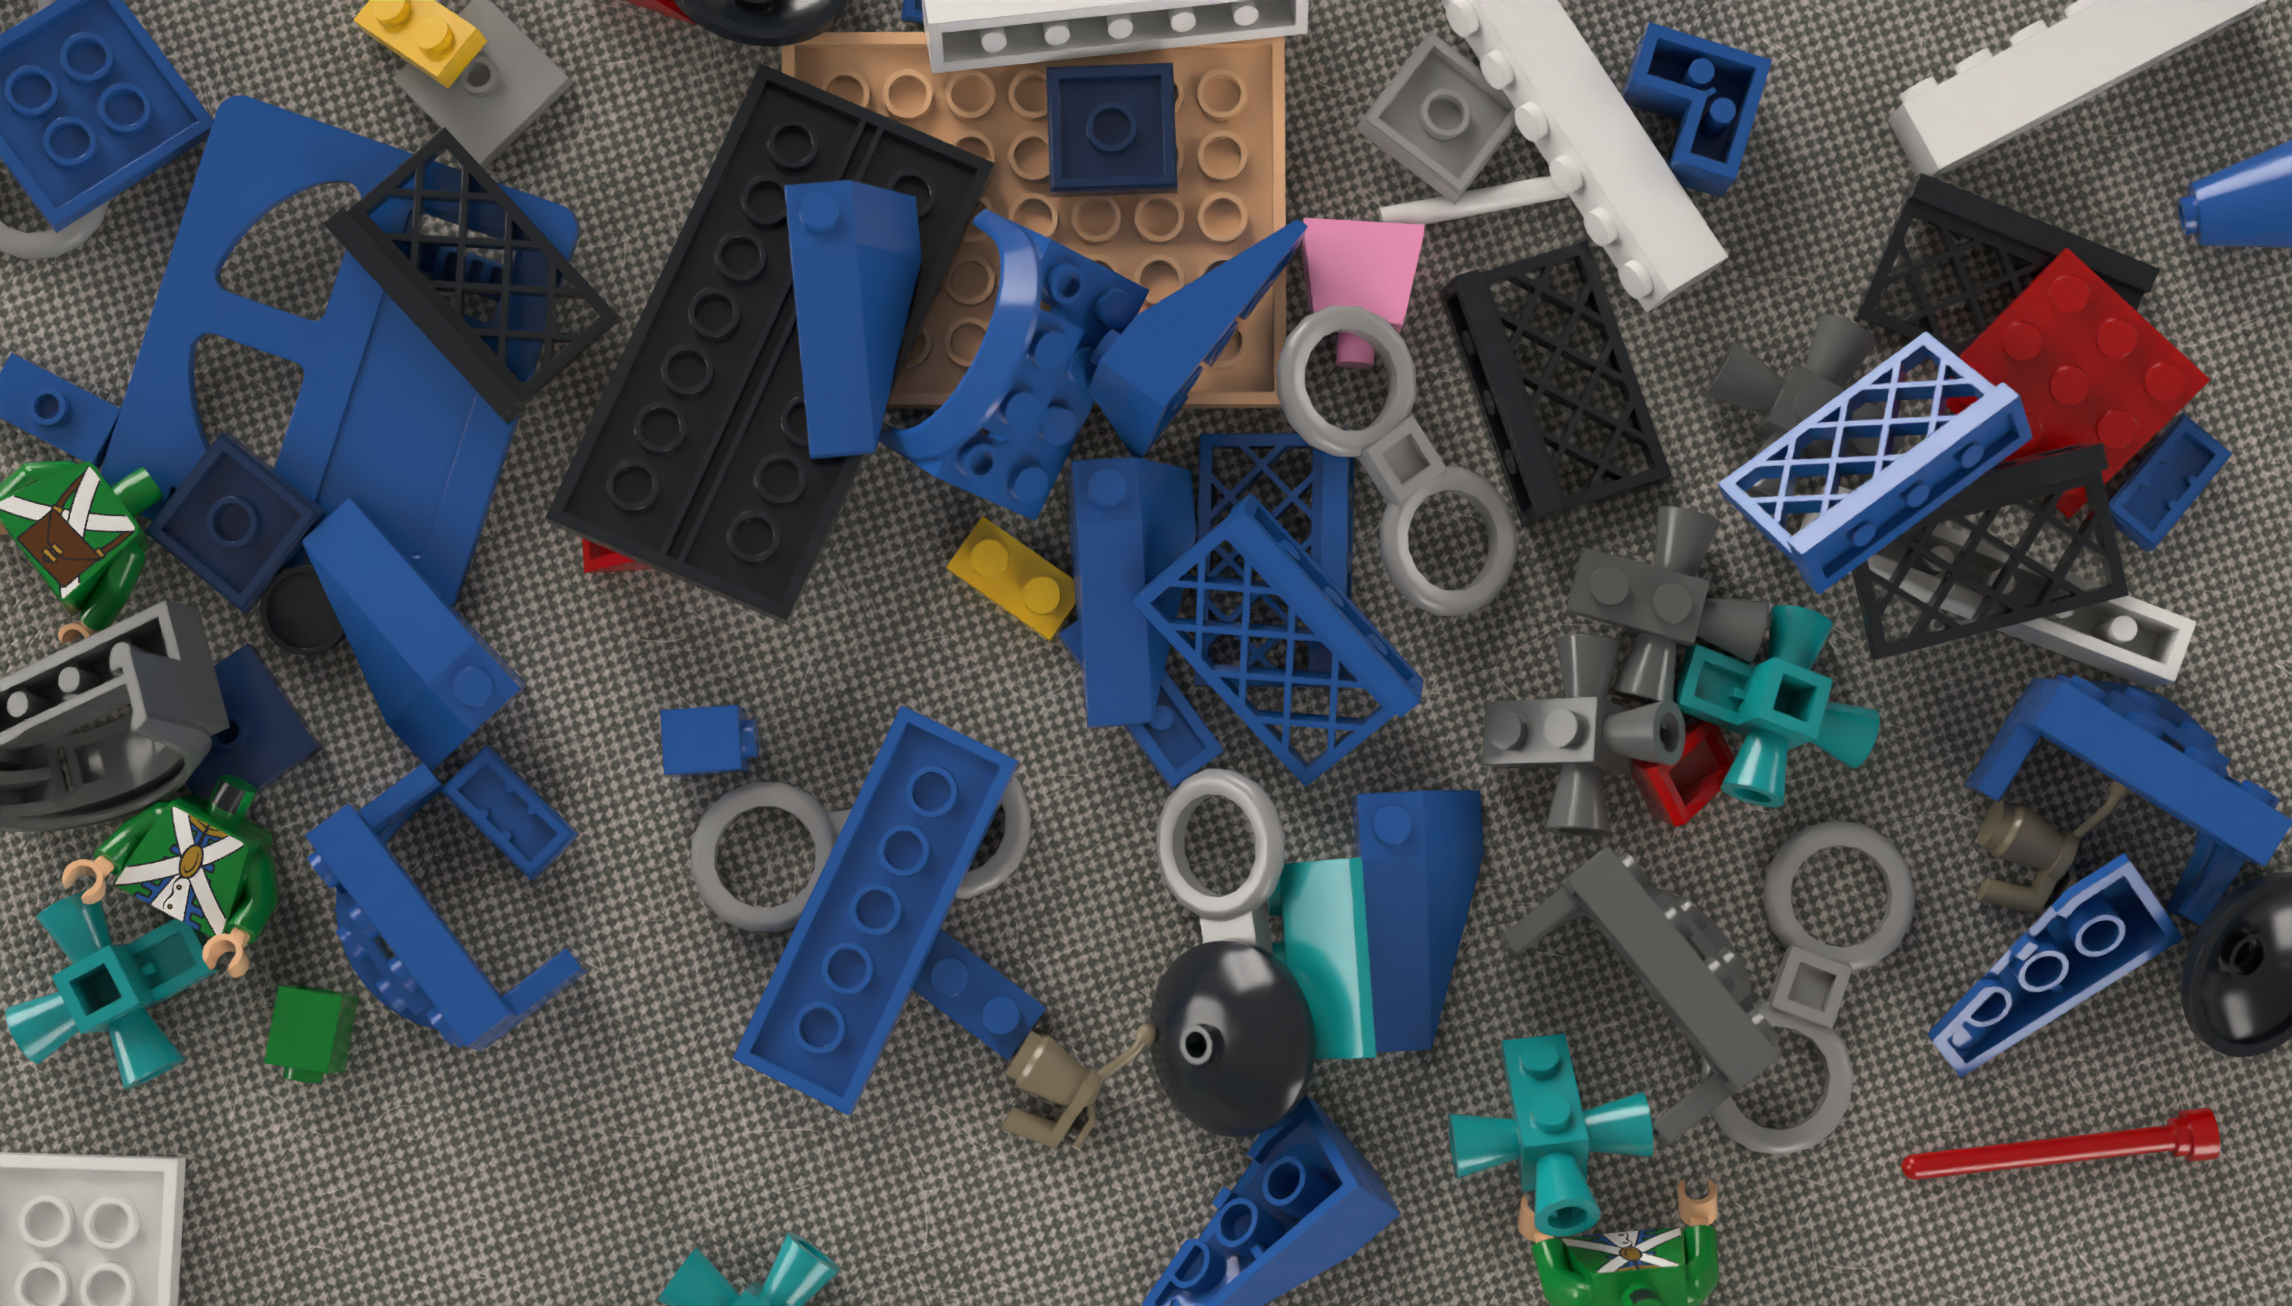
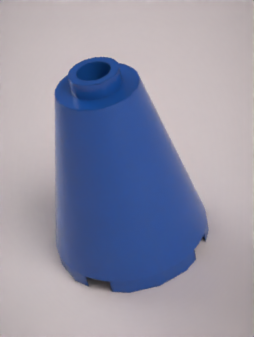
[2178,140,2292,248]

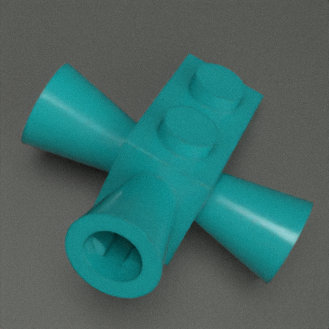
[1674,605,1880,807]
[5,888,222,1090]
[1448,1033,1654,1237]
[657,1232,841,1306]

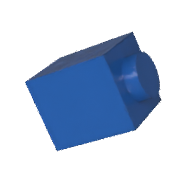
[660,705,759,778]

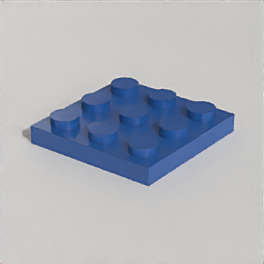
[0,0,214,233]

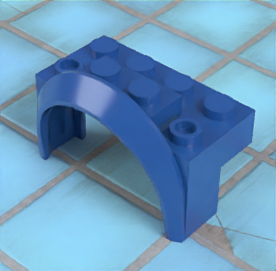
[878,209,1149,521]
[1964,674,2292,926]
[304,763,587,1051]

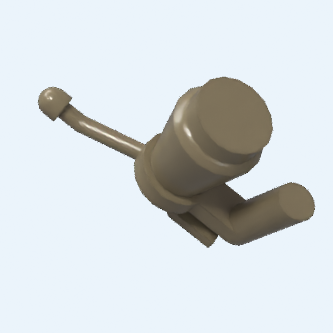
[1977,780,2130,914]
[999,1024,1157,1149]

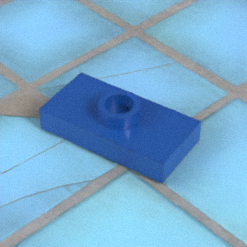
[0,353,120,468]
[2108,413,2233,553]
[440,745,580,880]

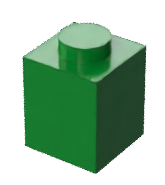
[264,984,359,1083]

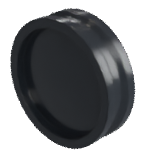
[260,565,346,655]

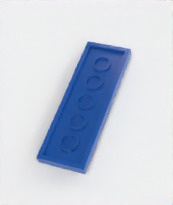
[732,705,1020,1115]

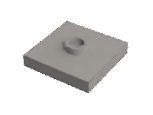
[392,0,573,170]
[1355,31,1516,204]

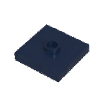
[1046,63,1178,197]
[144,432,328,612]
[185,643,323,801]

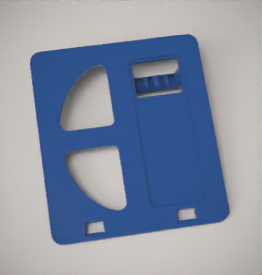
[100,95,580,607]

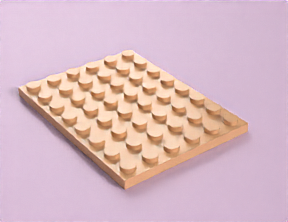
[782,32,1286,409]

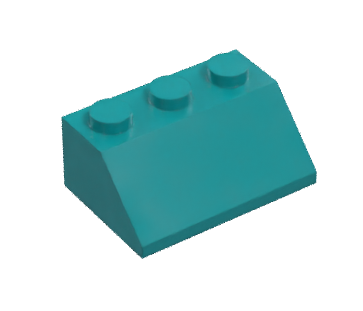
[1267,857,1376,1059]

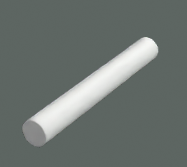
[1379,175,1568,225]

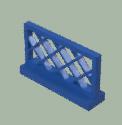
[1718,331,2033,595]
[1194,429,1355,690]
[1132,492,1424,787]

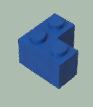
[1622,22,1772,198]

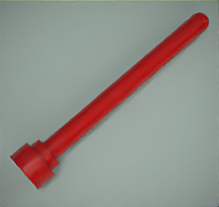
[1901,1107,2220,1180]

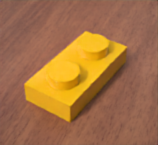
[353,0,488,89]
[946,516,1076,642]

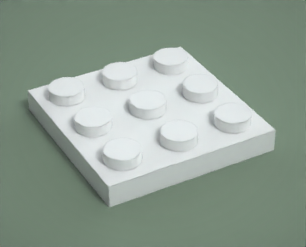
[0,1152,186,1306]

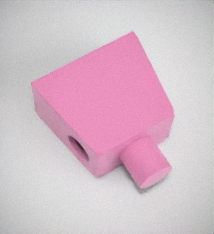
[1300,218,1425,369]

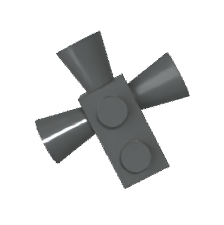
[1704,314,1906,498]
[1566,506,1769,705]
[1482,634,1685,836]

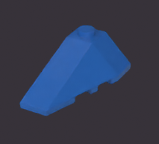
[784,180,922,459]
[1089,219,1308,458]
[1065,457,1197,729]
[301,497,527,771]
[1352,790,1484,1053]
[1927,853,2184,1078]
[1142,1095,1401,1306]

